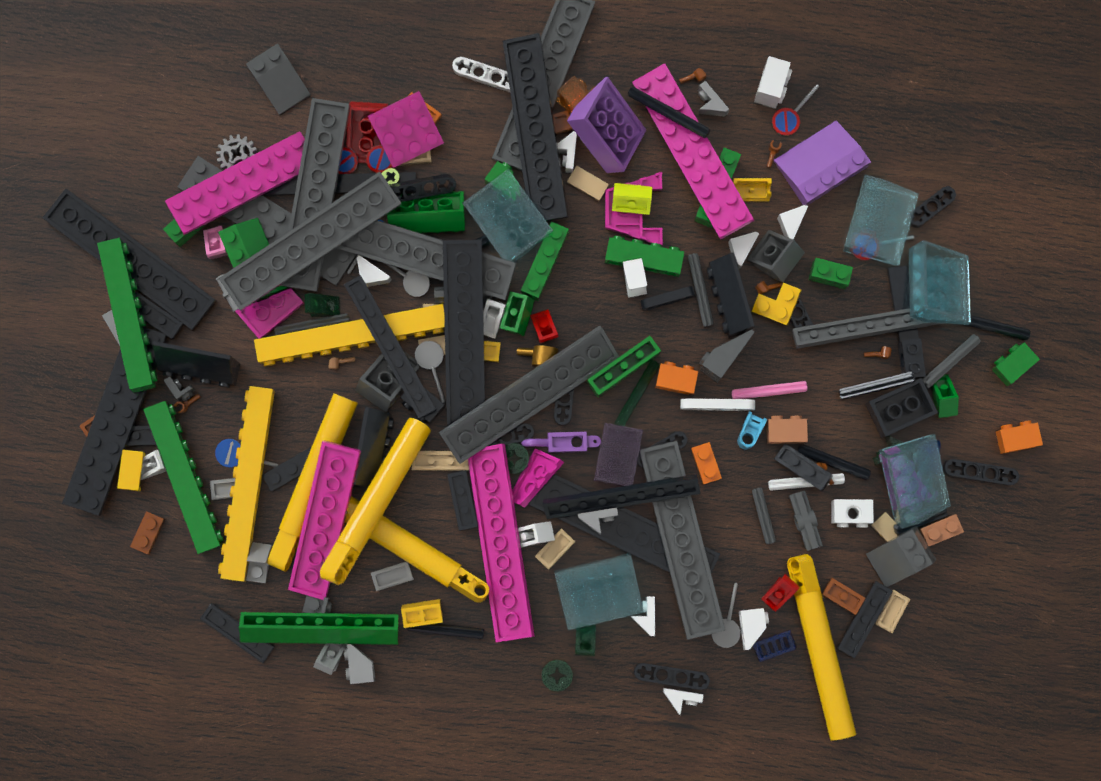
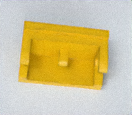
[732,178,772,202]
[117,450,145,491]
[401,599,443,628]

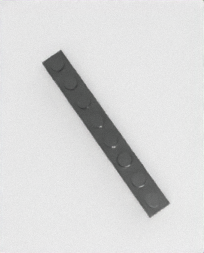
[792,303,947,349]

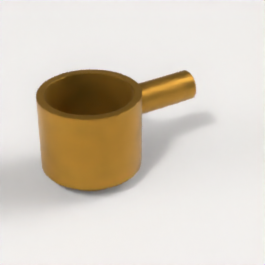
[517,345,558,367]

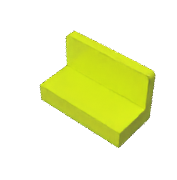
[612,183,652,215]

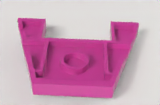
[605,172,663,245]

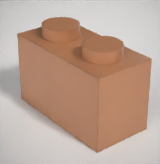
[766,415,808,444]
[918,514,964,546]

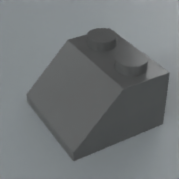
[747,230,805,282]

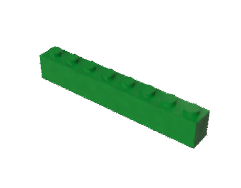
[97,238,158,393]
[143,401,224,554]
[239,612,399,645]

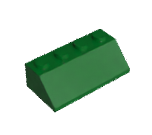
[387,191,465,233]
[218,218,288,303]

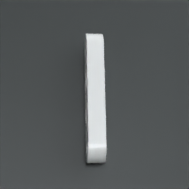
[452,57,510,92]
[680,399,755,411]

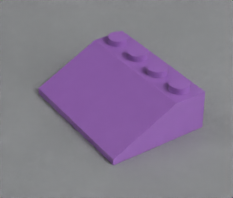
[567,77,646,173]
[774,121,871,206]

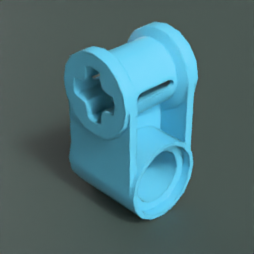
[737,411,767,450]

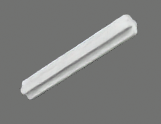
[768,473,845,491]

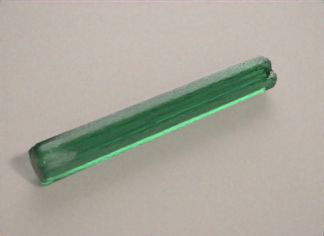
[614,360,660,428]

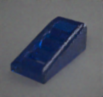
[753,629,797,662]

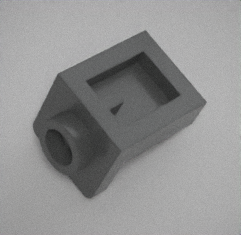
[163,376,196,401]
[302,595,332,613]

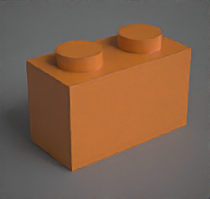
[655,361,698,396]
[996,420,1043,454]

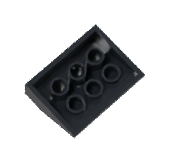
[153,341,240,388]

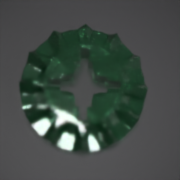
[505,443,530,474]
[542,660,573,691]

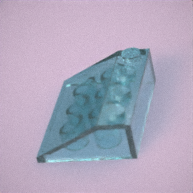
[463,169,553,262]
[843,175,919,266]
[909,240,971,325]
[879,434,951,528]
[554,553,644,630]

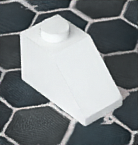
[518,521,555,548]
[739,608,769,650]

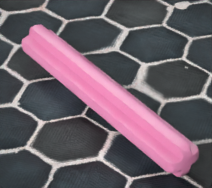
[732,381,807,399]

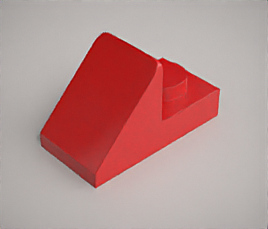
[530,309,559,343]
[761,574,800,612]

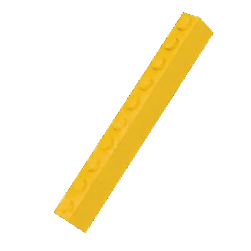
[254,304,445,366]
[218,386,275,582]

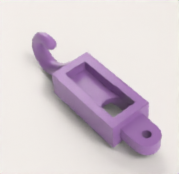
[521,432,601,453]

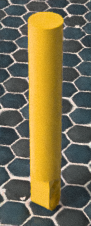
[267,393,358,572]
[320,418,431,585]
[345,496,489,603]
[787,554,857,741]

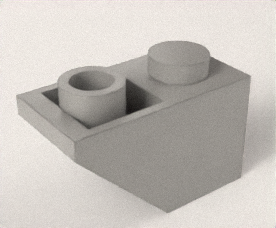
[344,644,375,684]

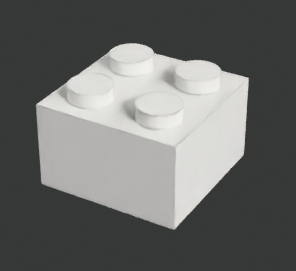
[754,56,792,109]

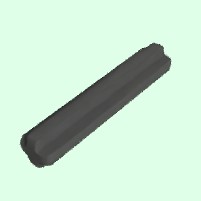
[752,488,776,544]

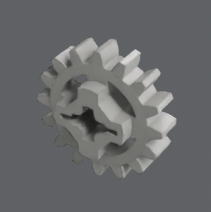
[216,134,257,170]

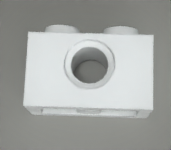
[831,499,873,528]

